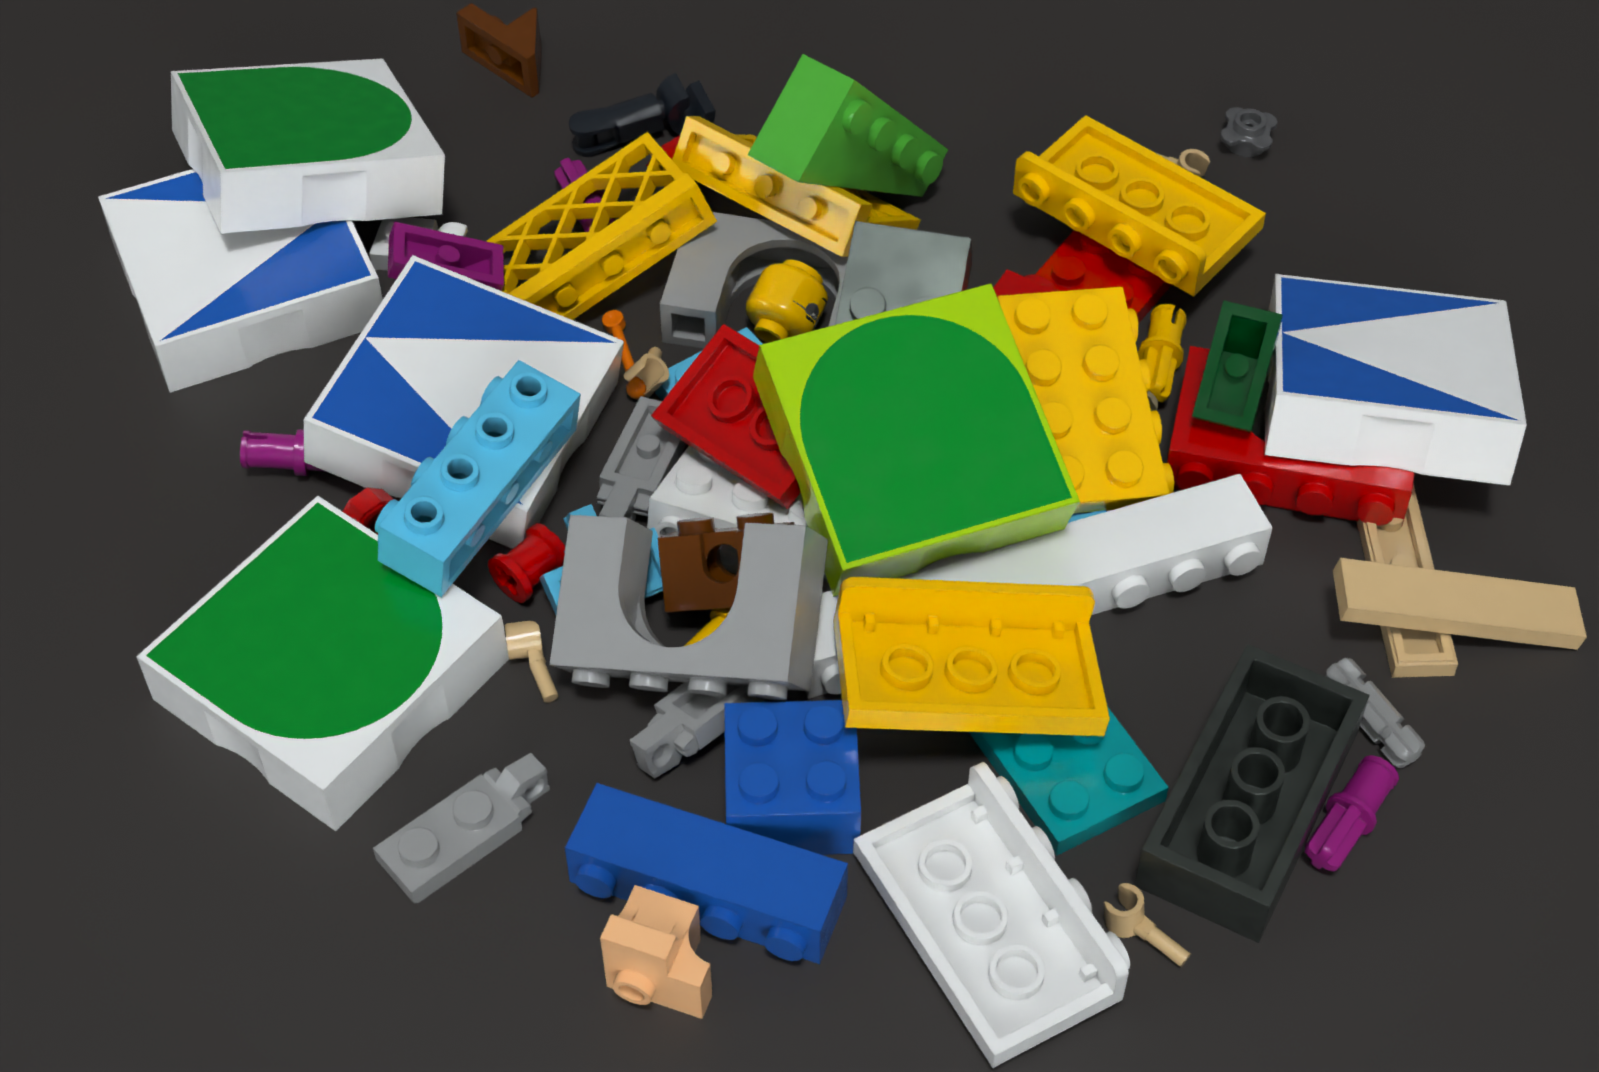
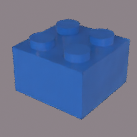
[724,700,861,855]

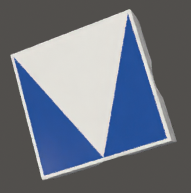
[98,169,383,393]
[303,255,624,549]
[1265,274,1527,485]

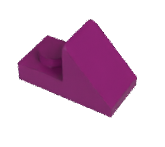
[388,221,504,291]

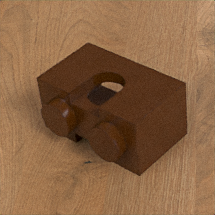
[657,513,795,612]

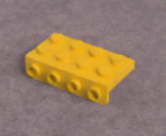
[1013,115,1266,297]
[997,287,1174,514]
[833,577,1110,736]

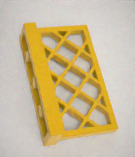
[672,116,921,257]
[487,132,717,320]

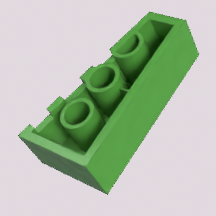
[748,54,949,197]

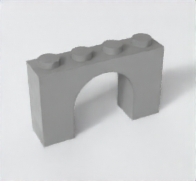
[660,212,848,349]
[550,515,828,701]

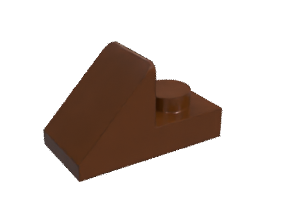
[456,3,541,98]

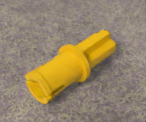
[1138,304,1187,403]

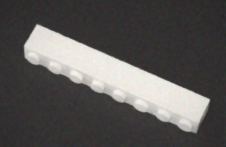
[805,474,1273,699]

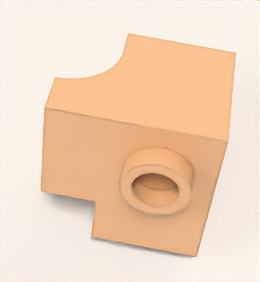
[600,885,712,1019]

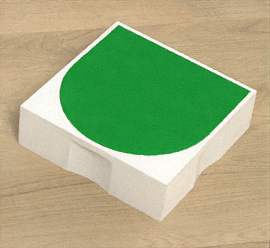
[171,59,445,234]
[136,496,509,831]

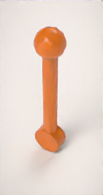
[602,310,646,400]

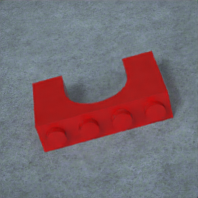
[1167,346,1415,527]

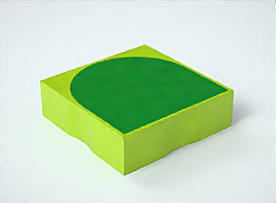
[753,283,1080,597]

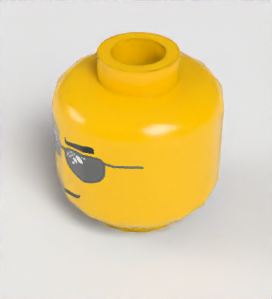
[745,260,828,343]

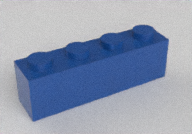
[565,783,848,964]

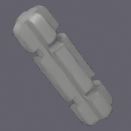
[1325,658,1425,768]

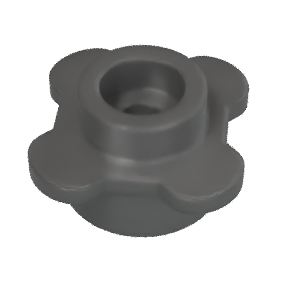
[1220,107,1277,157]

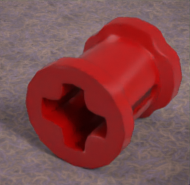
[488,523,566,603]

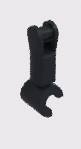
[568,72,716,157]

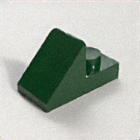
[1192,300,1283,433]

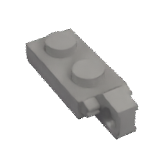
[597,396,687,521]
[630,683,766,778]
[373,753,550,904]

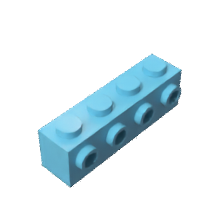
[375,360,581,597]

